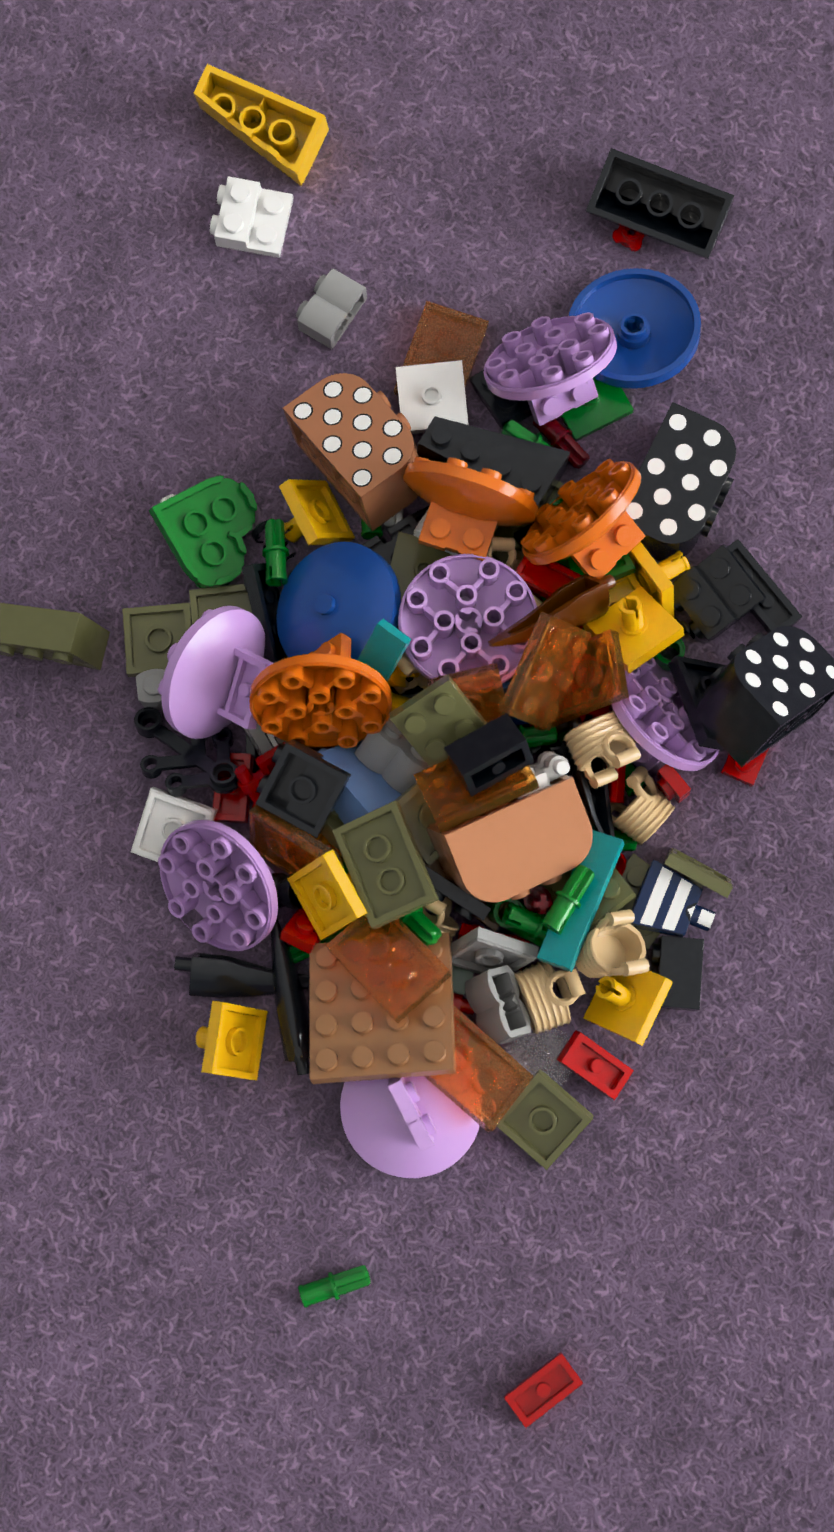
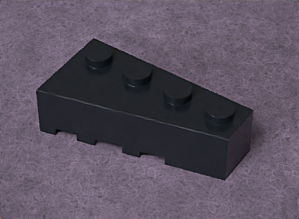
[417,416,570,508]

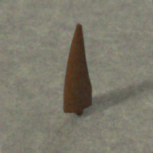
[488,574,616,647]

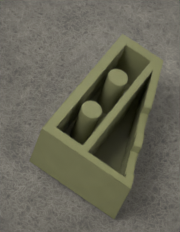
[0,603,110,670]

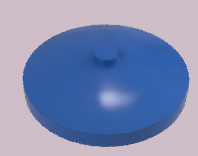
[568,268,701,389]
[276,542,401,660]

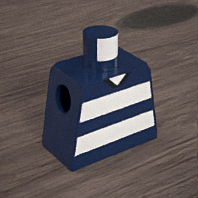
[630,860,716,937]

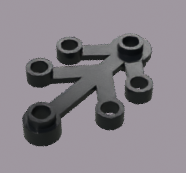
[134,707,239,797]

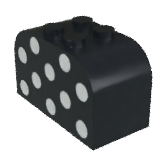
[626,402,736,561]
[696,626,834,767]

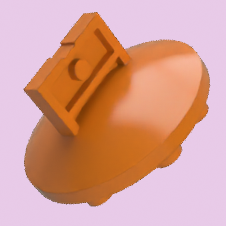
[403,457,538,561]
[521,459,645,579]
[249,633,392,748]

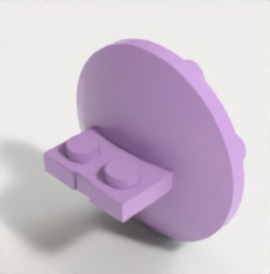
[483,312,617,426]
[398,554,537,692]
[158,606,273,739]
[606,658,719,771]
[158,820,278,951]
[340,1050,482,1178]

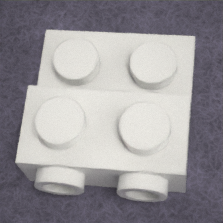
[210,176,294,258]

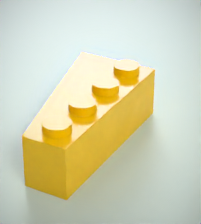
[194,64,329,186]

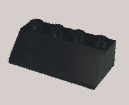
[586,148,734,259]

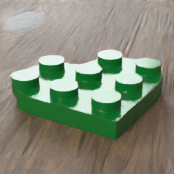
[149,475,257,589]

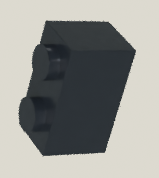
[444,713,534,797]
[651,935,704,1011]

